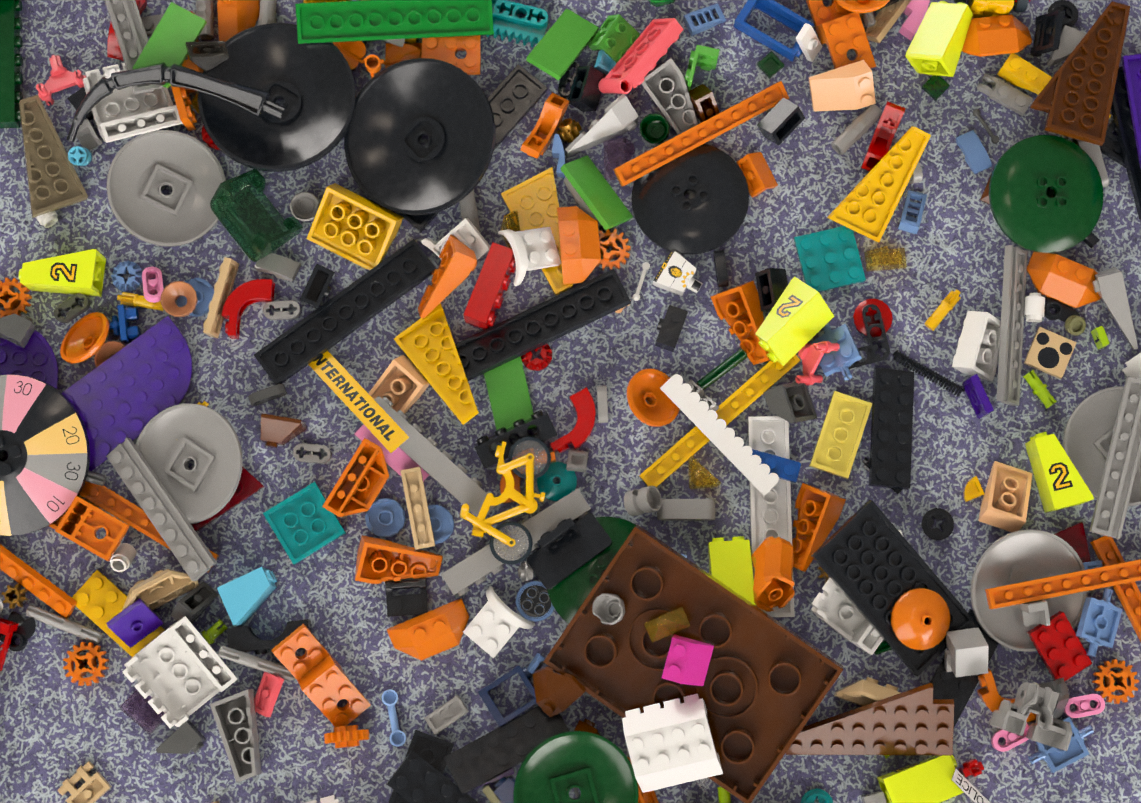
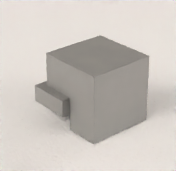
[945,628,988,677]

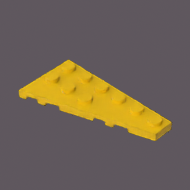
[827,126,931,243]
[501,167,573,296]
[393,303,479,425]

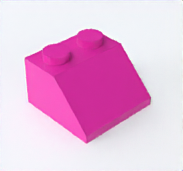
[662,634,714,686]

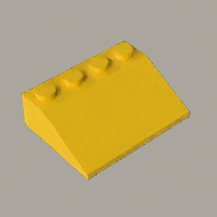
[306,183,404,271]

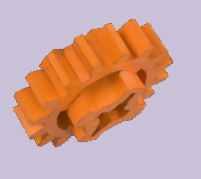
[596,229,631,271]
[0,277,32,318]
[63,642,109,686]
[1092,659,1139,704]
[324,725,369,748]

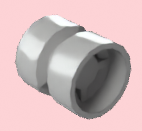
[624,486,662,516]

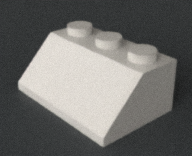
[952,311,1001,382]

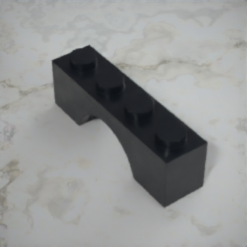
[227,619,312,655]

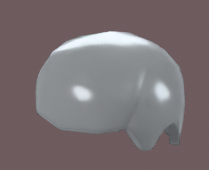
[289,191,320,222]
[592,593,625,625]

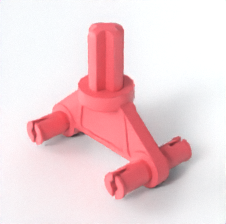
[36,54,86,106]
[795,341,840,385]

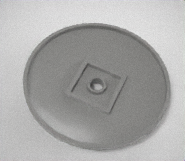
[106,130,227,247]
[1063,386,1141,506]
[135,404,243,524]
[970,529,1088,652]

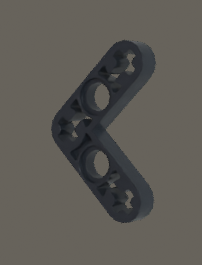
[848,304,890,369]

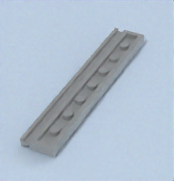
[104,0,163,95]
[996,245,1028,406]
[1089,376,1141,539]
[106,438,217,581]

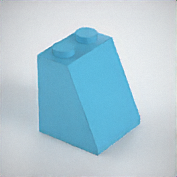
[217,567,277,627]

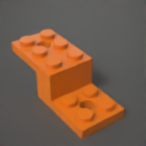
[806,0,876,69]
[385,35,481,75]
[171,39,205,131]
[49,496,130,561]
[271,624,371,727]

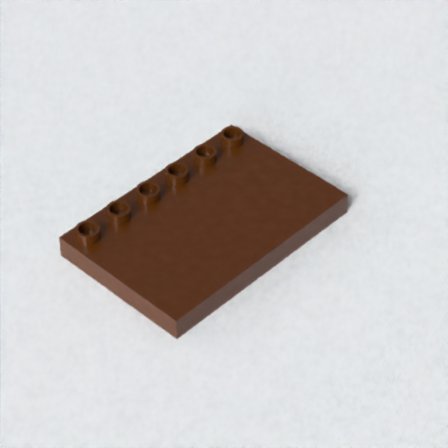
[543,525,844,803]

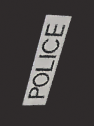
[952,769,990,803]

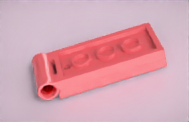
[598,18,684,94]

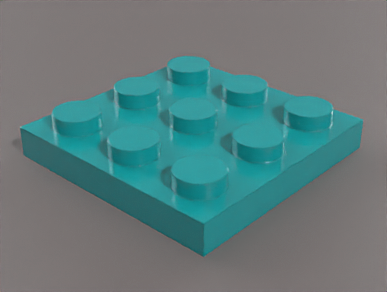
[794,226,866,292]
[263,482,346,565]

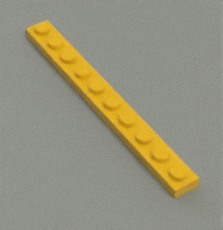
[639,354,801,488]

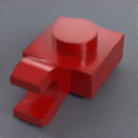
[959,759,984,777]

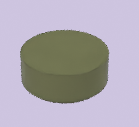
[1065,315,1086,336]

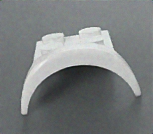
[421,218,491,285]
[498,227,561,286]
[463,586,535,659]

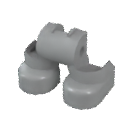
[989,682,1072,751]

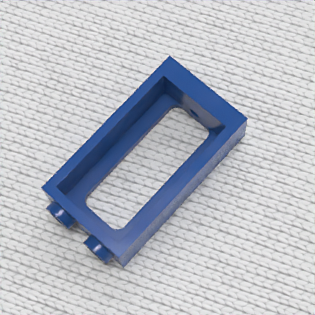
[733,0,814,62]

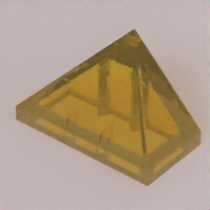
[500,211,520,249]
[688,456,721,489]
[644,607,690,643]

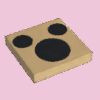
[1024,327,1077,379]

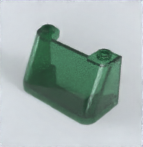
[210,169,303,262]

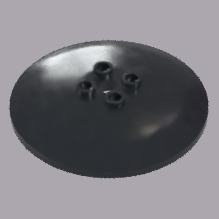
[632,144,749,255]

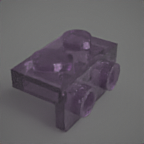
[603,137,635,181]
[120,688,165,735]

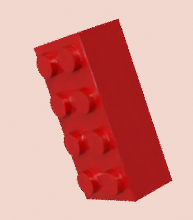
[463,242,516,330]

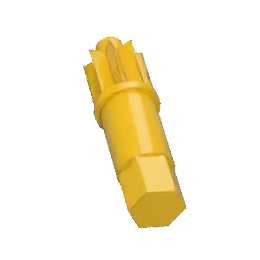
[924,289,961,331]
[117,292,164,311]

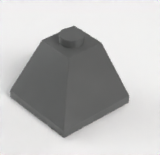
[764,382,817,424]

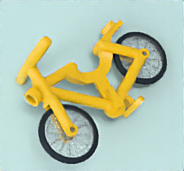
[459,437,551,565]

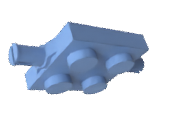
[811,322,862,380]
[1076,588,1123,657]
[1028,717,1094,773]

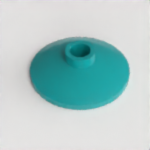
[537,462,577,501]

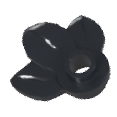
[1044,296,1080,322]
[0,611,36,652]

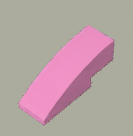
[899,0,930,41]

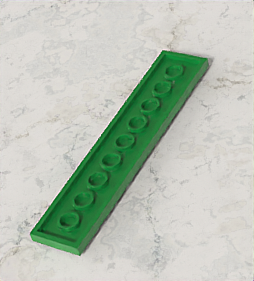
[295,0,494,44]

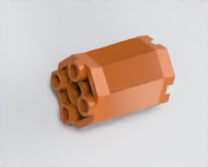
[751,536,795,612]

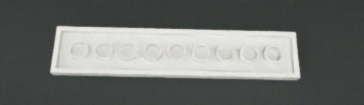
[748,416,795,617]

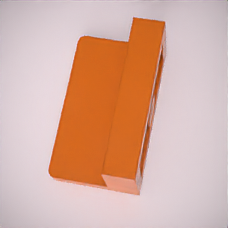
[736,152,778,197]

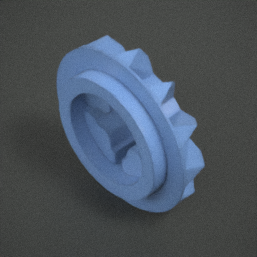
[111,260,143,292]

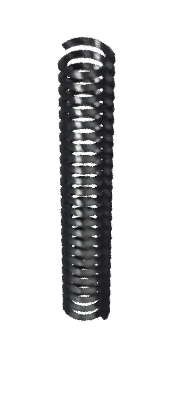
[893,350,965,397]

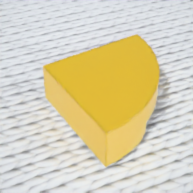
[964,476,985,502]

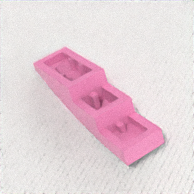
[354,424,429,481]

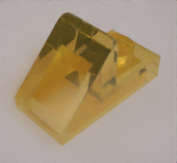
[864,246,907,272]

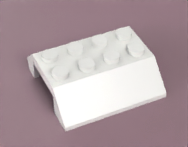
[83,63,183,143]
[811,578,883,655]
[122,616,238,728]
[622,694,723,793]

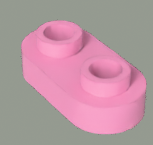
[142,267,164,303]
[1064,694,1105,718]
[991,723,1029,752]

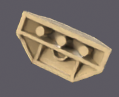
[122,569,199,611]
[834,677,901,706]

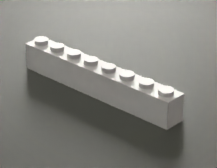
[375,396,496,517]
[441,489,591,597]

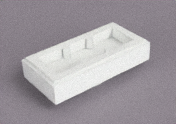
[796,23,822,62]

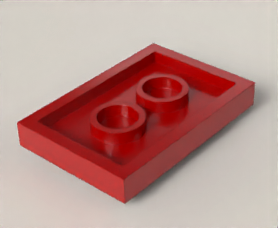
[1027,611,1092,681]

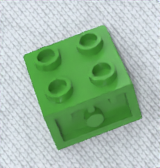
[588,14,640,63]
[685,45,720,91]

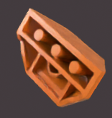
[962,14,1032,57]
[557,206,601,285]
[1027,252,1101,308]
[322,438,390,517]
[387,598,469,661]

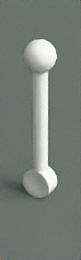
[632,262,650,301]

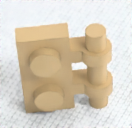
[58,761,112,803]

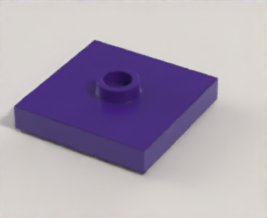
[962,374,994,419]
[106,598,164,648]

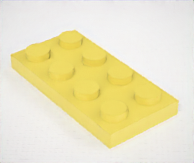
[809,391,873,479]

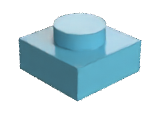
[594,50,616,75]

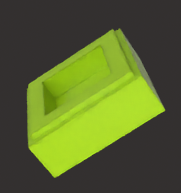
[1091,326,1110,350]

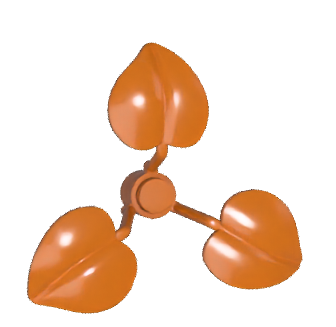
[333,41,421,79]

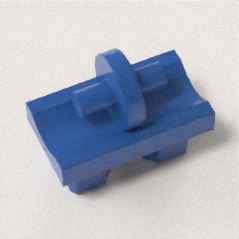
[109,305,141,344]

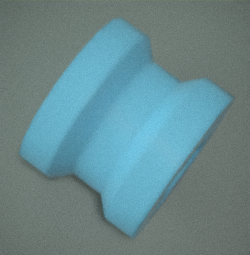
[68,146,92,166]

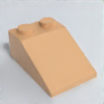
[808,60,876,111]
[368,355,430,414]
[978,461,1033,532]

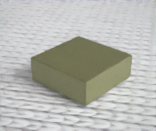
[482,784,501,803]

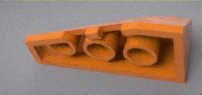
[217,0,260,47]
[418,235,477,319]
[710,280,770,365]
[792,483,846,572]
[355,535,443,584]

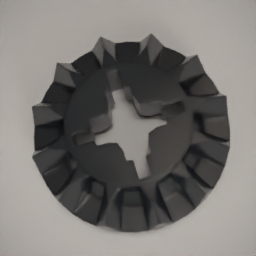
[1048,0,1078,28]
[921,508,954,540]

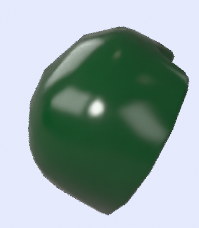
[640,114,670,144]

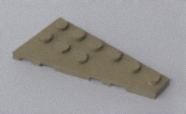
[19,95,88,218]

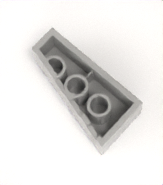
[210,689,262,783]

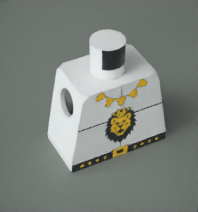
[653,249,703,296]

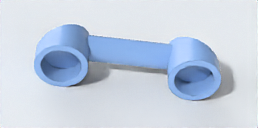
[381,689,406,747]

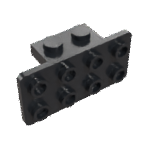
[527,513,612,590]

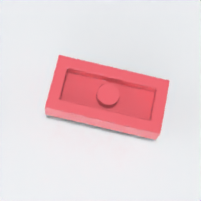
[254,672,284,717]

